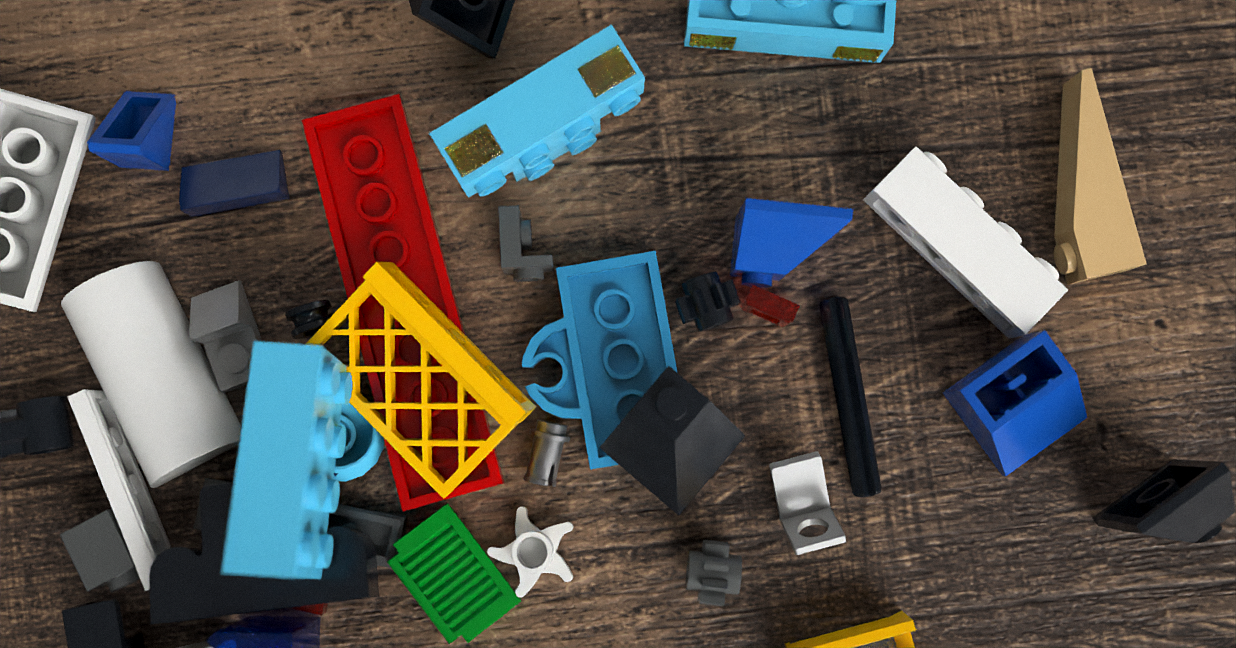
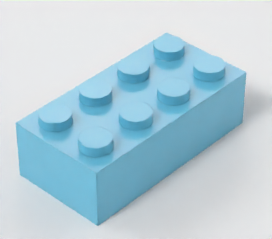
[222,341,352,579]

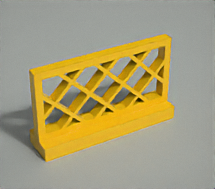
[305,262,536,499]

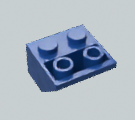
[943,330,1088,476]

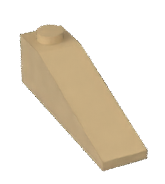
[1054,68,1147,285]

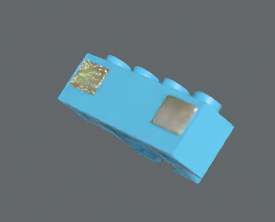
[684,0,896,63]
[429,24,645,198]

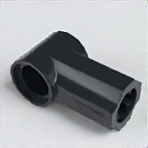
[0,396,74,459]

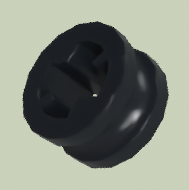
[285,300,332,339]

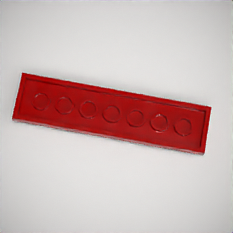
[302,94,505,511]

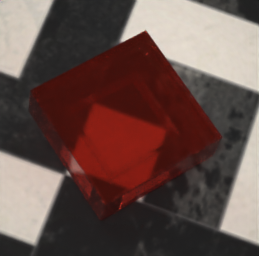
[740,285,800,328]

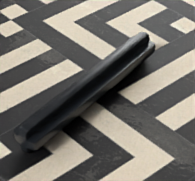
[819,297,882,497]

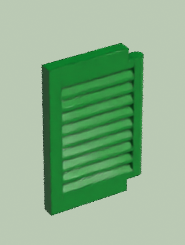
[387,502,521,644]

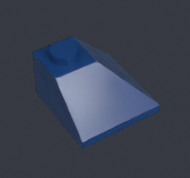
[730,198,853,288]

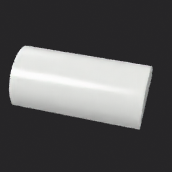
[0,89,96,312]
[61,261,242,488]

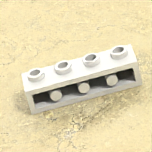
[863,146,1068,339]

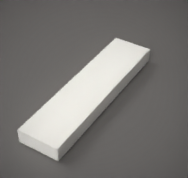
[68,389,172,591]

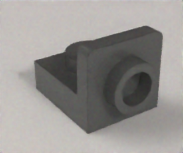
[498,205,554,282]

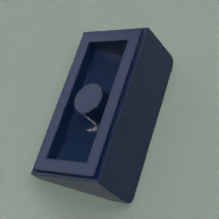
[179,150,290,217]

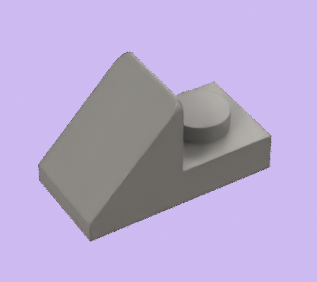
[189,280,262,392]

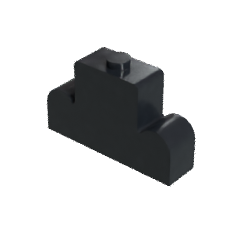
[149,483,379,624]

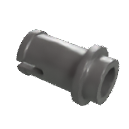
[523,420,570,487]

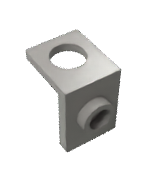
[769,451,846,555]

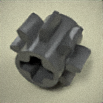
[685,540,742,606]

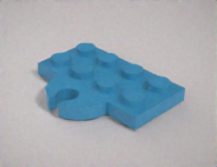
[521,251,678,470]

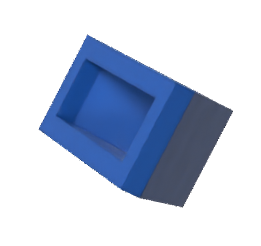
[87,91,176,171]

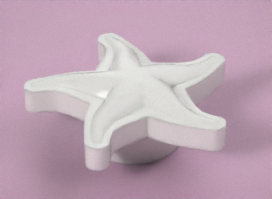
[487,506,574,598]

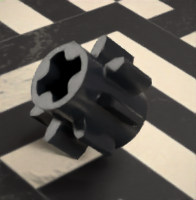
[675,271,741,333]

